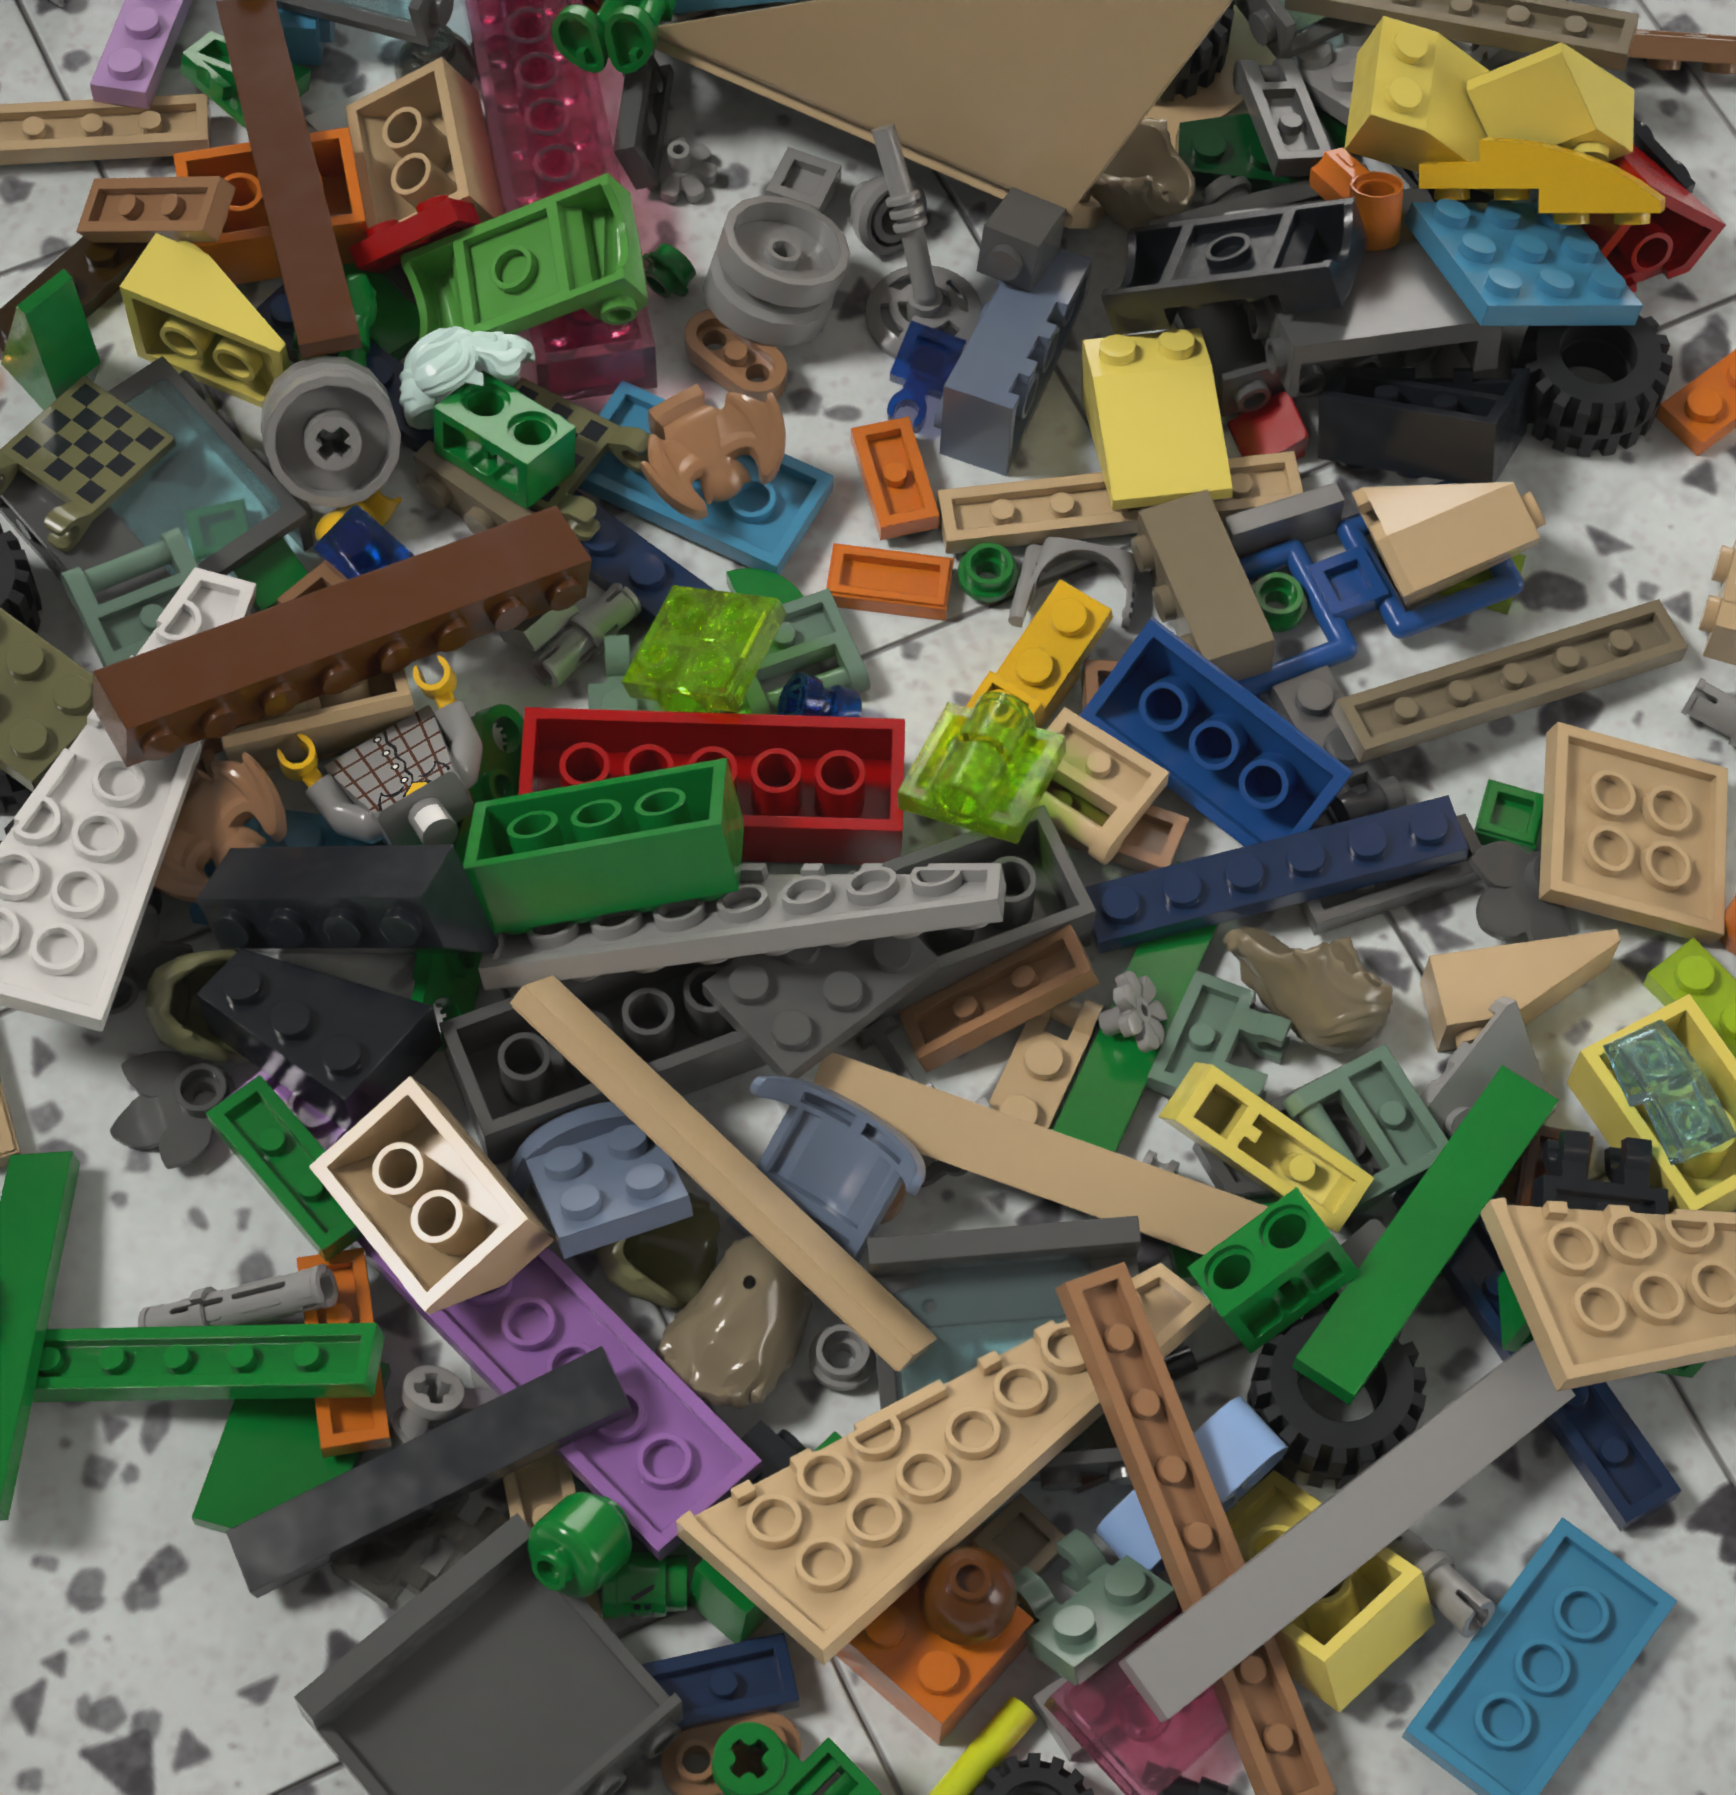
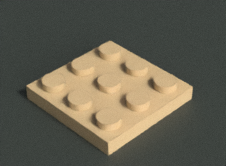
[1539,722,1728,945]

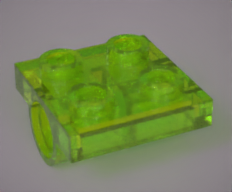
[621,585,787,713]
[897,692,1066,844]

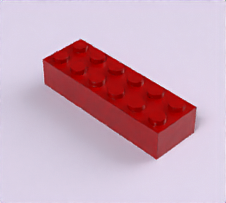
[518,707,905,865]

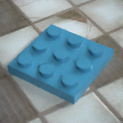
[1404,199,1643,326]

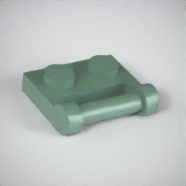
[60,527,199,667]
[714,588,870,715]
[1282,1044,1448,1215]

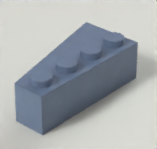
[934,249,1092,476]

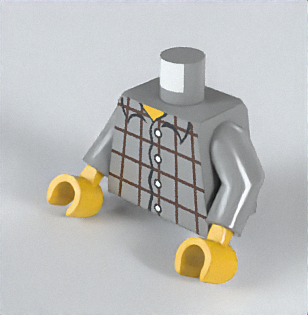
[277,655,483,845]

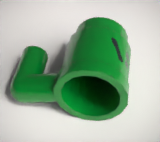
[603,1532,688,1619]

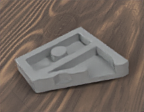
[1420,996,1555,1141]

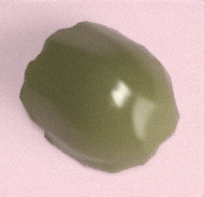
[145,949,250,1064]
[595,1192,720,1310]

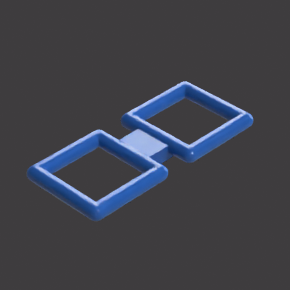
[1237,480,1524,696]

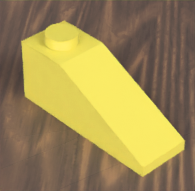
[1158,1062,1374,1234]

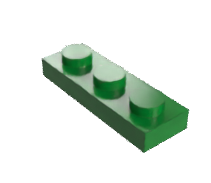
[206,1075,363,1262]

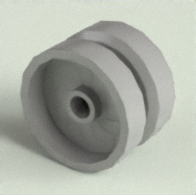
[703,195,850,347]
[261,355,401,508]

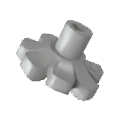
[647,136,718,204]
[1099,971,1168,1053]

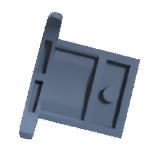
[726,1076,926,1263]
[506,1101,694,1259]

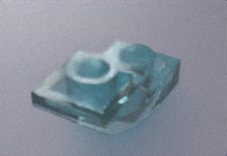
[1603,1019,1736,1165]

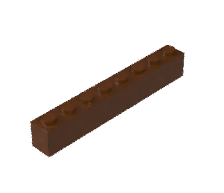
[93,505,592,767]

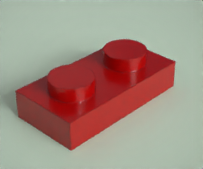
[349,195,481,274]

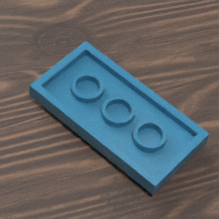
[578,380,834,575]
[1402,1517,1677,1795]

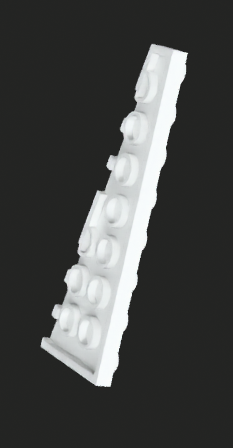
[0,567,256,1032]

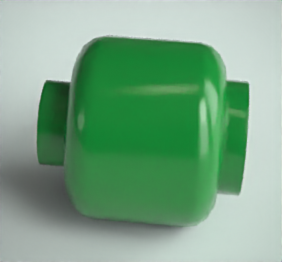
[527,1491,632,1598]

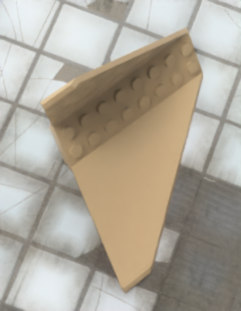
[655,0,1328,229]

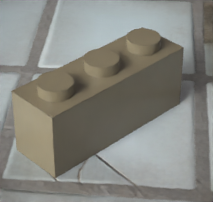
[1130,489,1275,682]

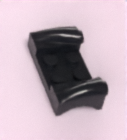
[1101,197,1367,335]

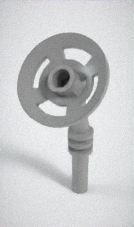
[865,124,982,366]

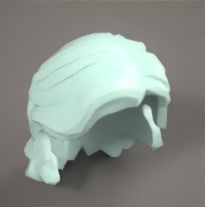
[399,326,536,430]

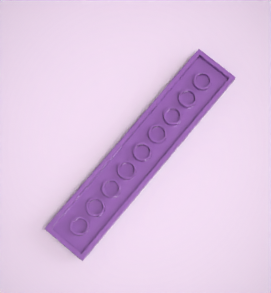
[224,1070,763,1562]

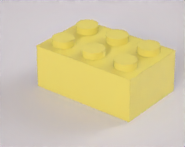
[1566,994,1736,1214]

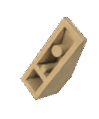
[1420,929,1620,1052]

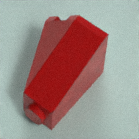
[1579,143,1726,293]

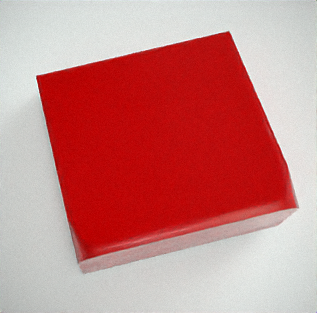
[1227,391,1309,459]

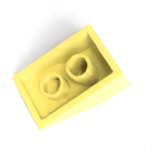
[1344,16,1494,195]
[119,233,290,408]
[1081,328,1233,510]
[1225,1470,1435,1713]

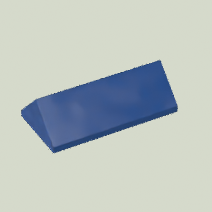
[1079,617,1353,847]

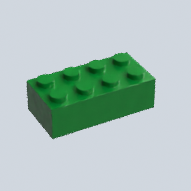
[463,758,744,935]

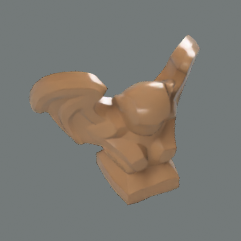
[640,384,786,521]
[153,752,287,903]

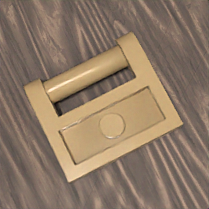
[999,707,1169,865]

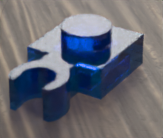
[887,320,967,433]

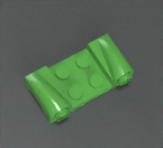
[400,173,649,341]

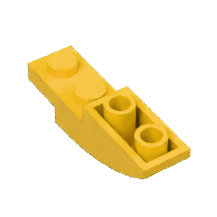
[1419,137,1665,225]
[921,579,1113,807]

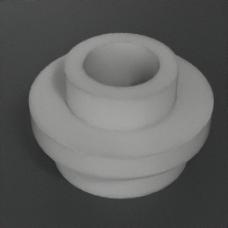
[809,1324,876,1391]

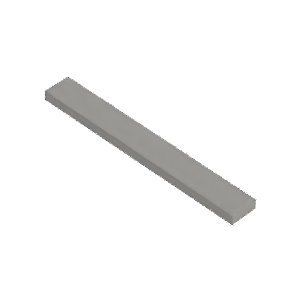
[1118,1340,1576,1722]

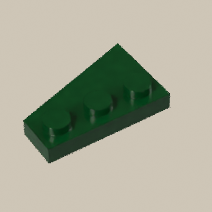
[1175,104,1350,193]

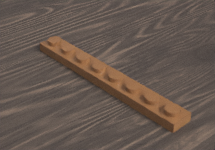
[1055,1261,1337,1795]

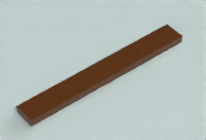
[216,0,362,359]

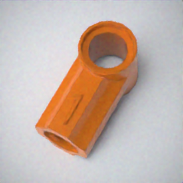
[1309,147,1404,251]

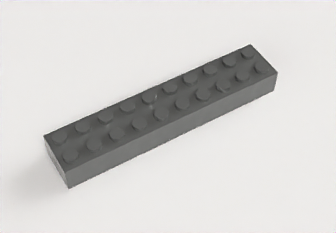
[439,805,1096,1165]

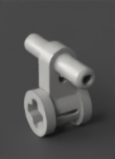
[389,1365,499,1447]

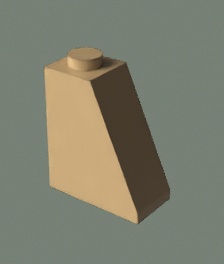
[1351,482,1546,608]

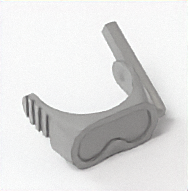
[1008,537,1137,629]

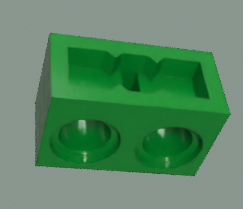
[434,370,576,509]
[1187,1187,1360,1354]

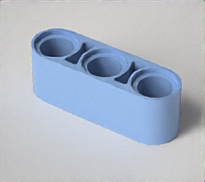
[1096,1396,1288,1576]

